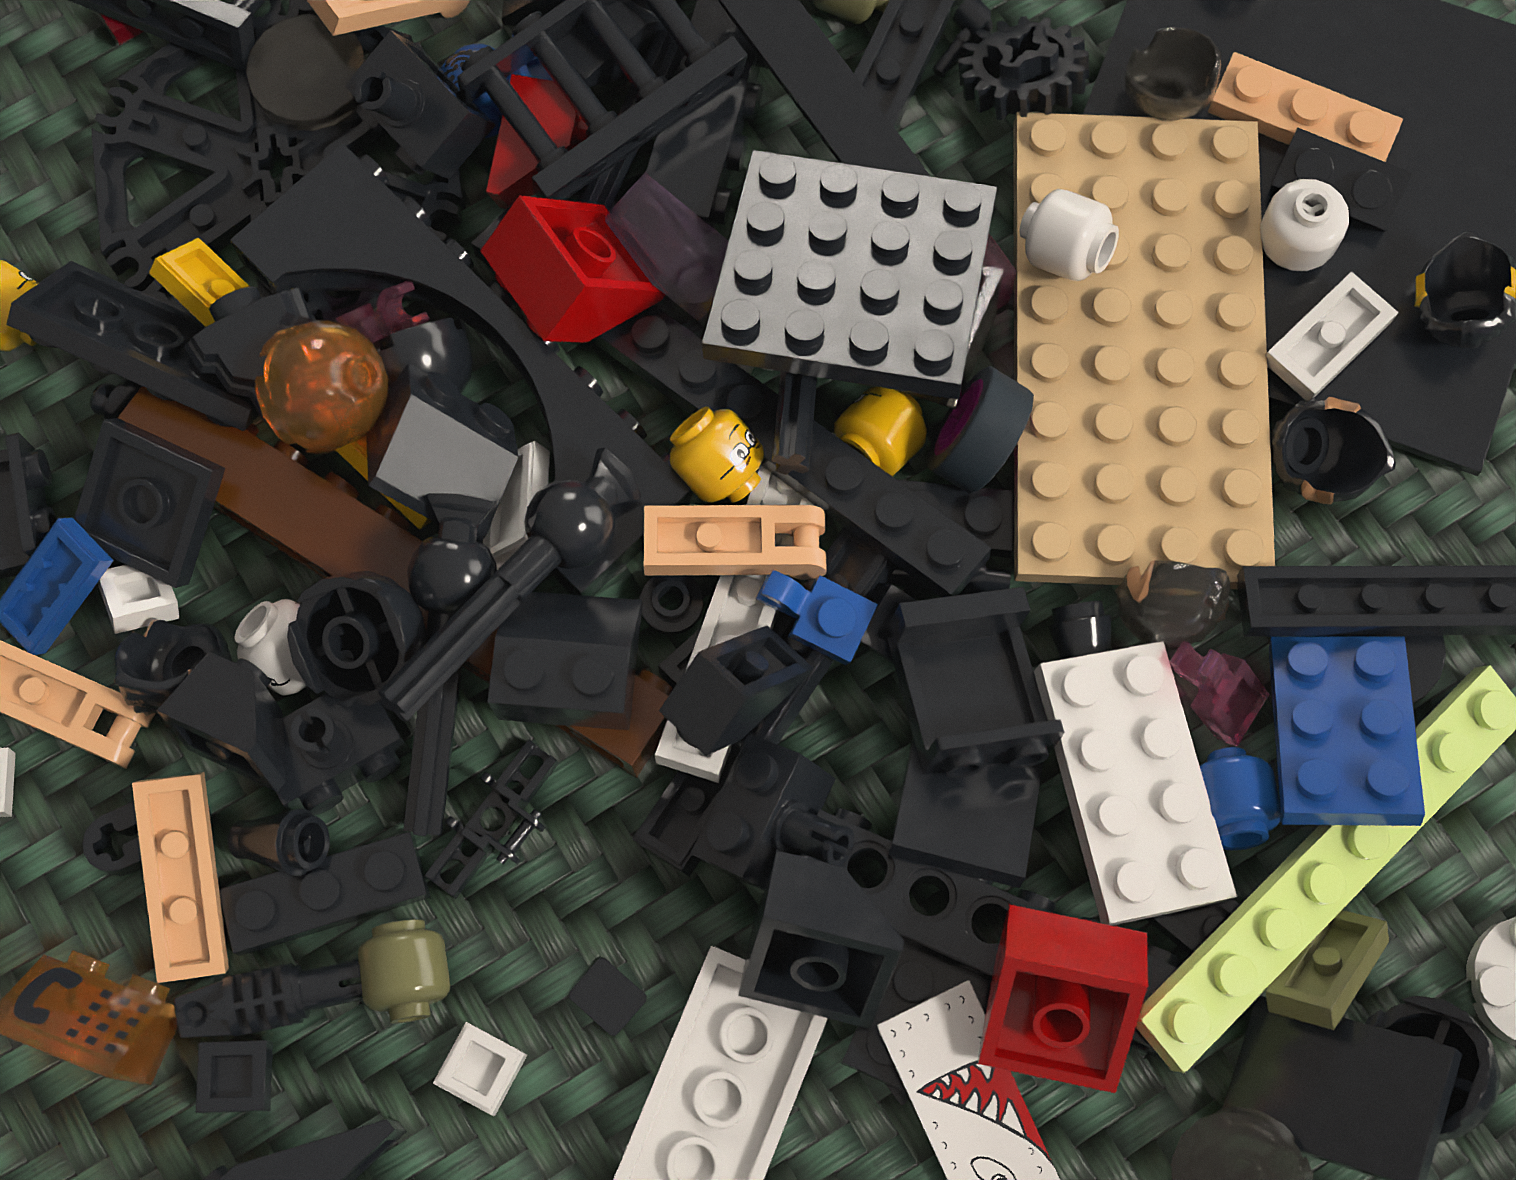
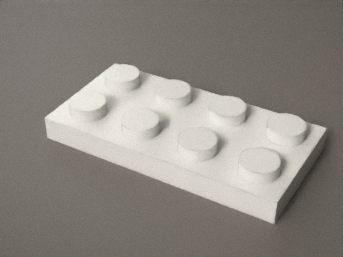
[1034,641,1237,926]
[613,946,828,1180]

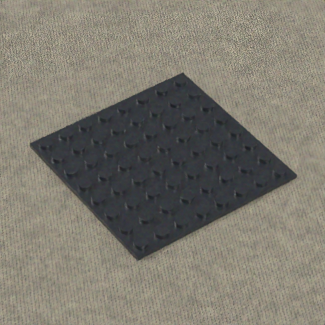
[1007,0,1516,476]

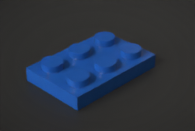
[1269,637,1425,826]

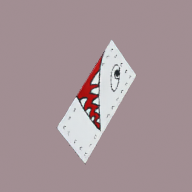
[877,980,1060,1180]

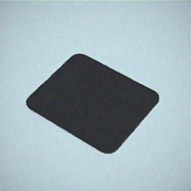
[569,958,647,1036]

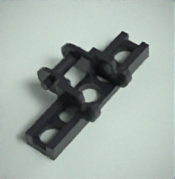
[425,740,559,899]

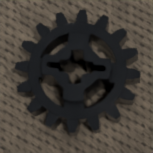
[958,16,1089,120]

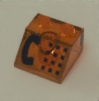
[0,950,177,1085]

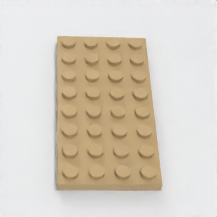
[1014,112,1275,590]

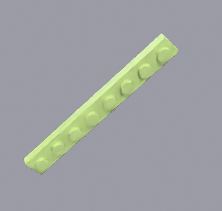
[1136,665,1516,1073]

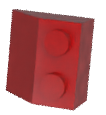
[480,195,668,343]
[978,904,1148,1093]

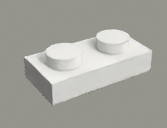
[1266,271,1399,401]

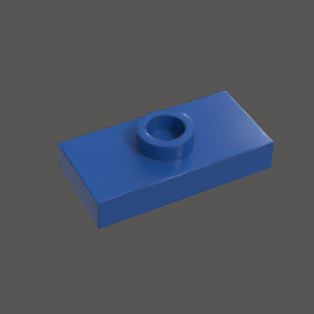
[0,518,114,655]

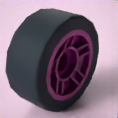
[927,366,1034,493]

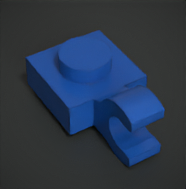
[755,570,878,665]

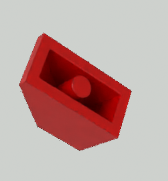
[486,74,588,209]

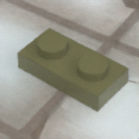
[1266,910,1389,1030]

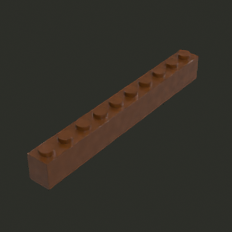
[118,386,673,778]

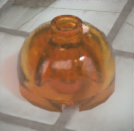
[255,320,389,454]

